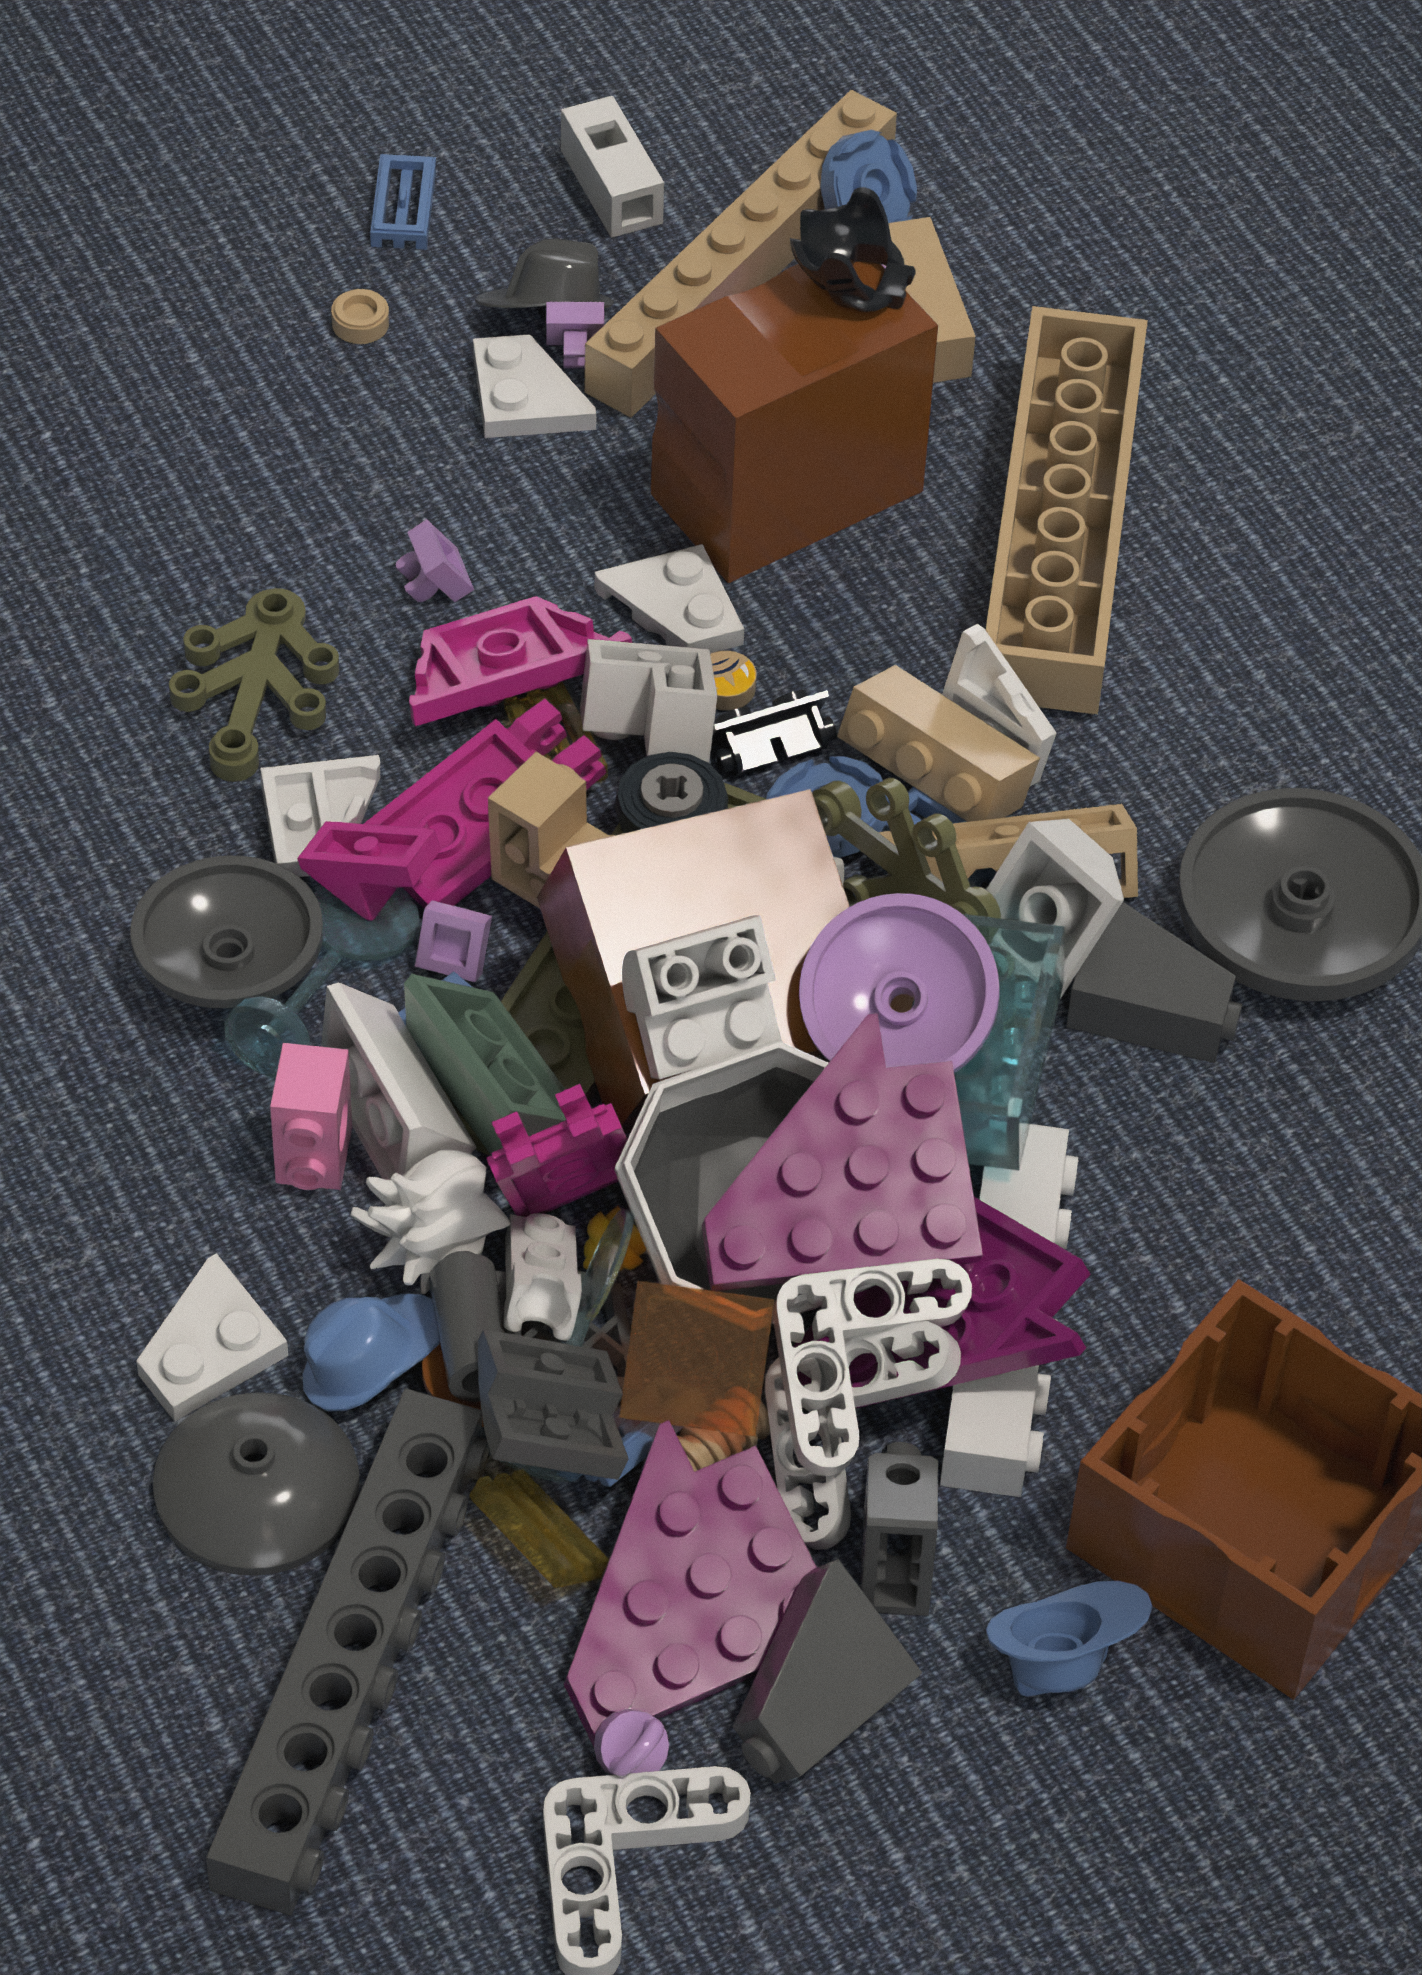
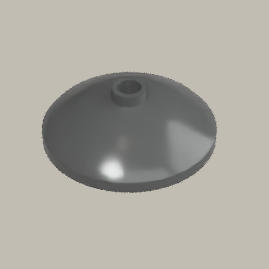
[130,855,323,1008]
[153,1392,359,1576]

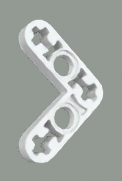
[773,1259,972,1476]
[765,1321,961,1550]
[543,1766,751,1975]

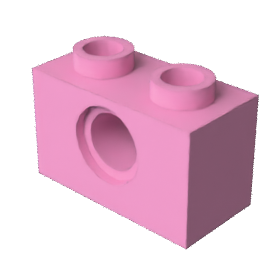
[270,1043,352,1190]

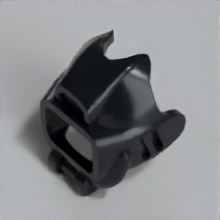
[790,187,916,312]

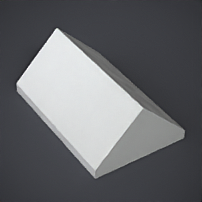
[321,982,477,1180]

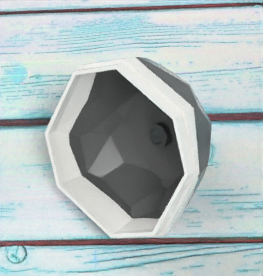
[614,1040,877,1332]

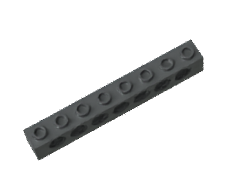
[206,1388,490,1916]

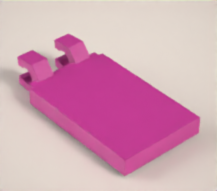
[364,698,606,908]
[486,1084,628,1217]

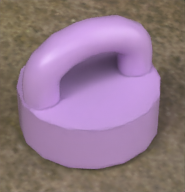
[594,1709,669,1776]

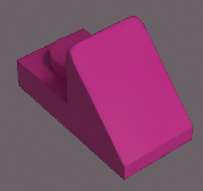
[297,821,441,921]

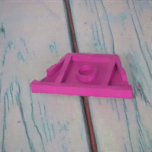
[409,596,632,726]

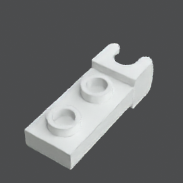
[503,1213,582,1341]

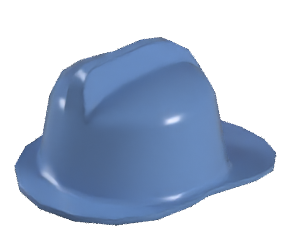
[302,1294,440,1411]
[986,1581,1153,1697]

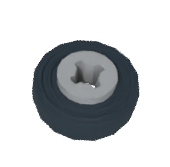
[615,752,728,833]

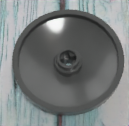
[1177,788,1422,1001]

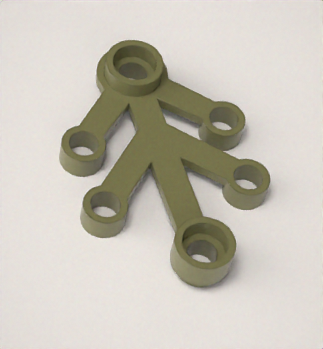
[169,588,340,782]
[812,778,1001,943]

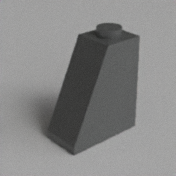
[1066,902,1243,1063]
[733,1559,922,1784]

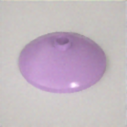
[799,893,1000,1073]

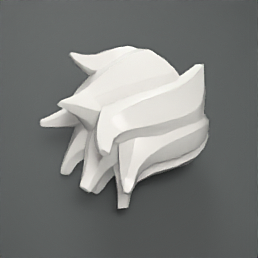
[350,1150,510,1294]

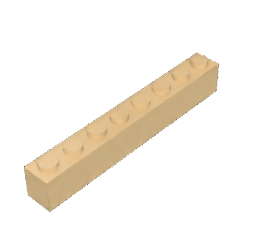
[585,90,897,418]

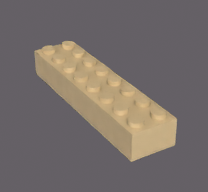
[986,306,1148,715]

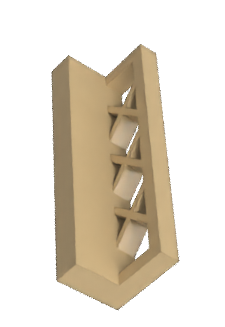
[878,804,1138,898]

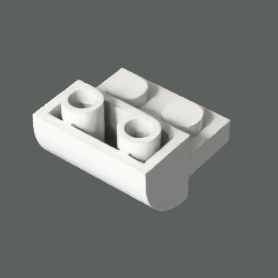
[622,915,782,1080]

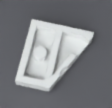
[473,335,596,438]
[594,544,744,653]
[942,624,1056,786]
[260,755,380,877]
[137,1253,288,1421]

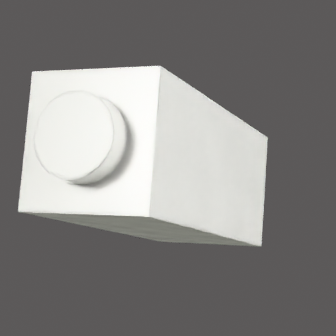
[561,96,664,238]

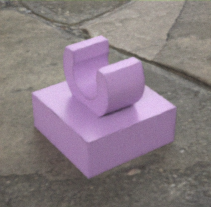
[546,302,604,368]
[395,519,474,602]
[415,900,492,982]

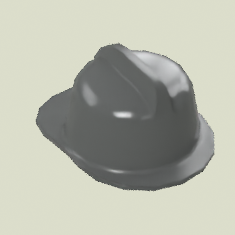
[475,238,614,308]

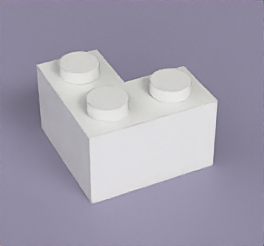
[580,639,717,763]

